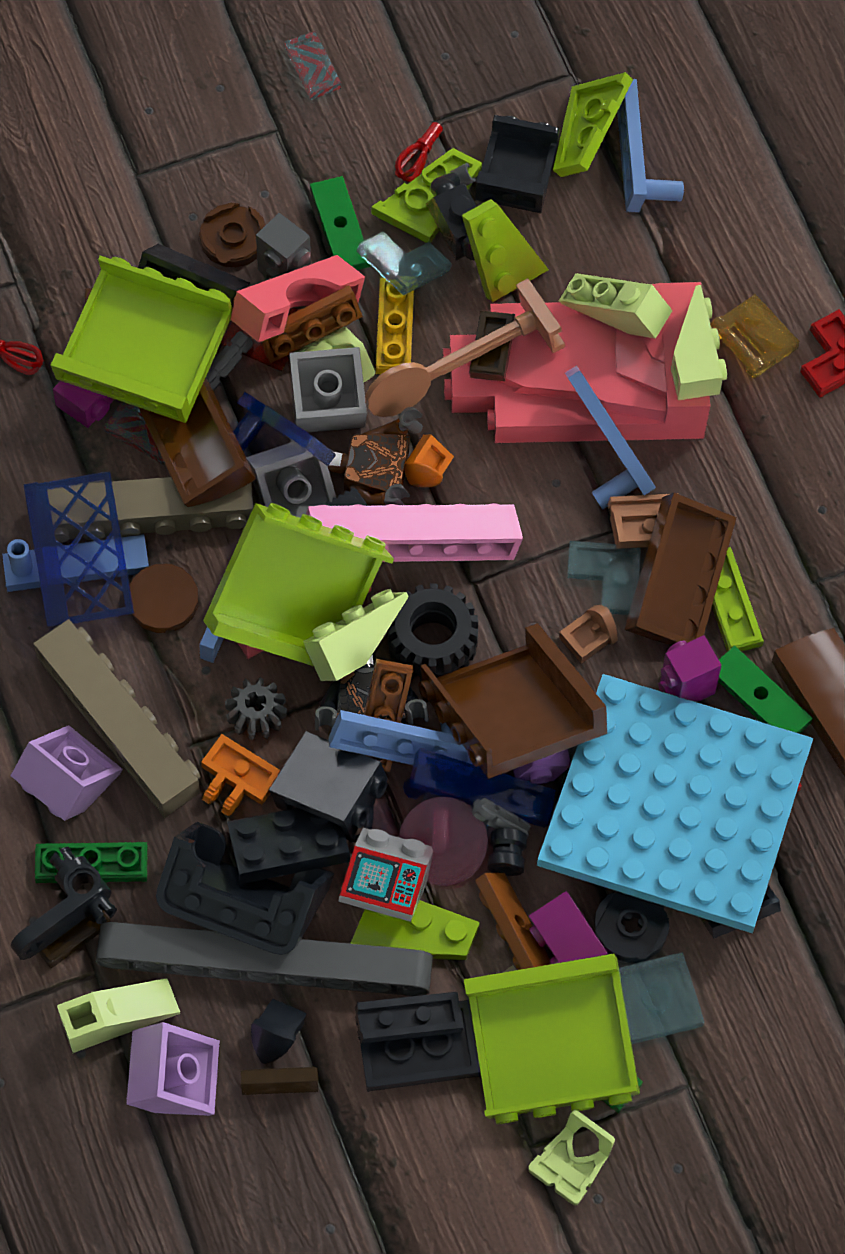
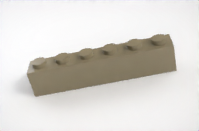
[37,477,253,543]
[33,619,201,818]

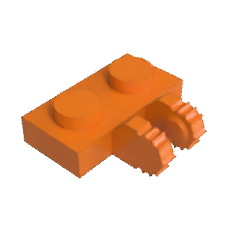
[201,734,281,816]

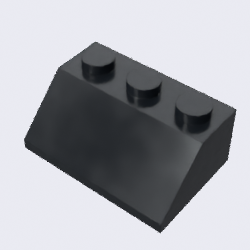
[138,244,250,353]

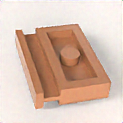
[607,493,678,549]

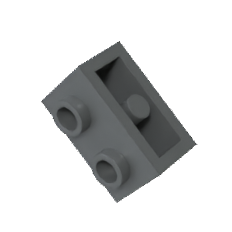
[256,213,311,280]

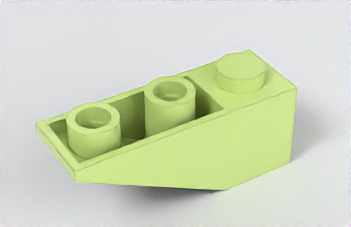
[559,273,673,339]
[671,285,727,400]
[303,589,409,681]
[57,978,180,1053]

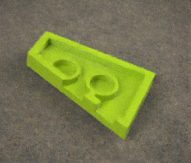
[553,72,633,177]
[371,148,482,245]
[462,199,549,302]
[350,900,480,960]

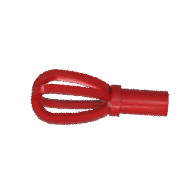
[395,122,443,182]
[0,340,44,375]

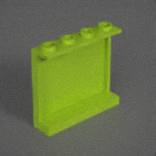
[51,256,233,423]
[203,503,394,666]
[464,954,640,1124]

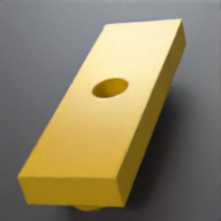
[376,278,414,374]

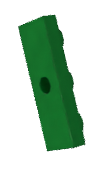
[310,176,371,270]
[718,645,813,734]
[35,842,148,883]

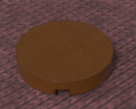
[199,203,266,268]
[127,564,198,633]

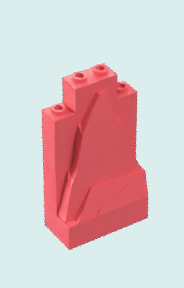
[443,282,710,443]

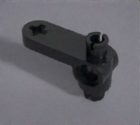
[10,847,117,960]

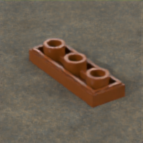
[260,285,363,363]
[364,659,413,772]
[476,873,551,970]

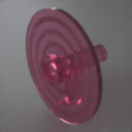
[399,797,488,886]

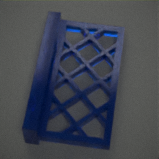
[23,471,135,629]

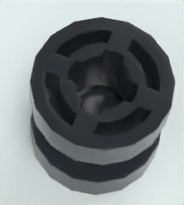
[487,828,528,876]

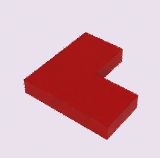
[800,309,845,398]

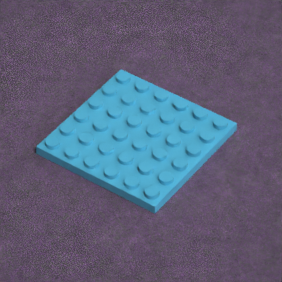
[537,674,813,934]

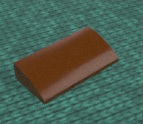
[138,378,256,507]
[625,493,737,645]
[772,628,845,777]

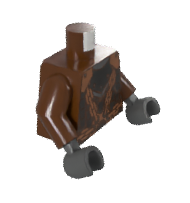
[327,407,423,506]

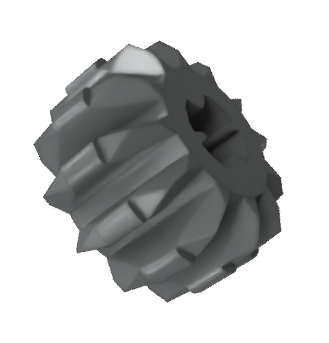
[225,677,287,741]

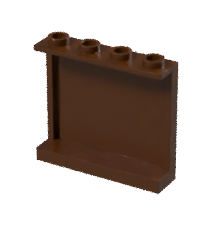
[418,623,607,779]

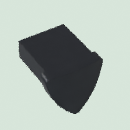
[251,999,307,1064]

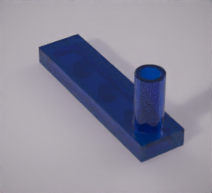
[233,392,336,466]
[403,748,556,828]

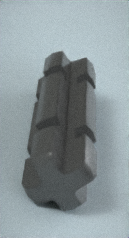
[206,331,254,392]
[472,798,530,836]

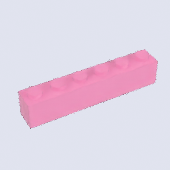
[306,503,523,562]

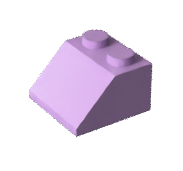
[11,725,123,821]
[127,1022,220,1116]

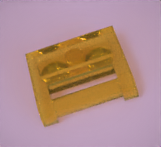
[710,294,800,378]

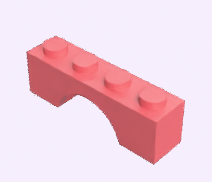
[230,255,365,342]

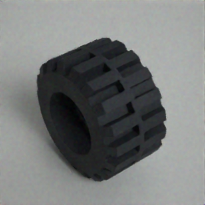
[388,583,479,682]

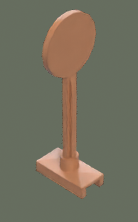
[365,279,565,417]

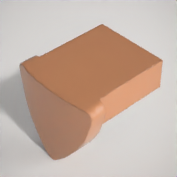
[559,605,618,663]

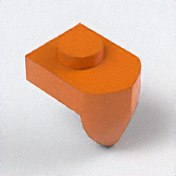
[404,434,454,488]

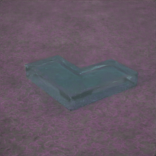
[356,232,452,295]
[567,541,641,615]

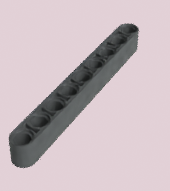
[95,922,433,996]

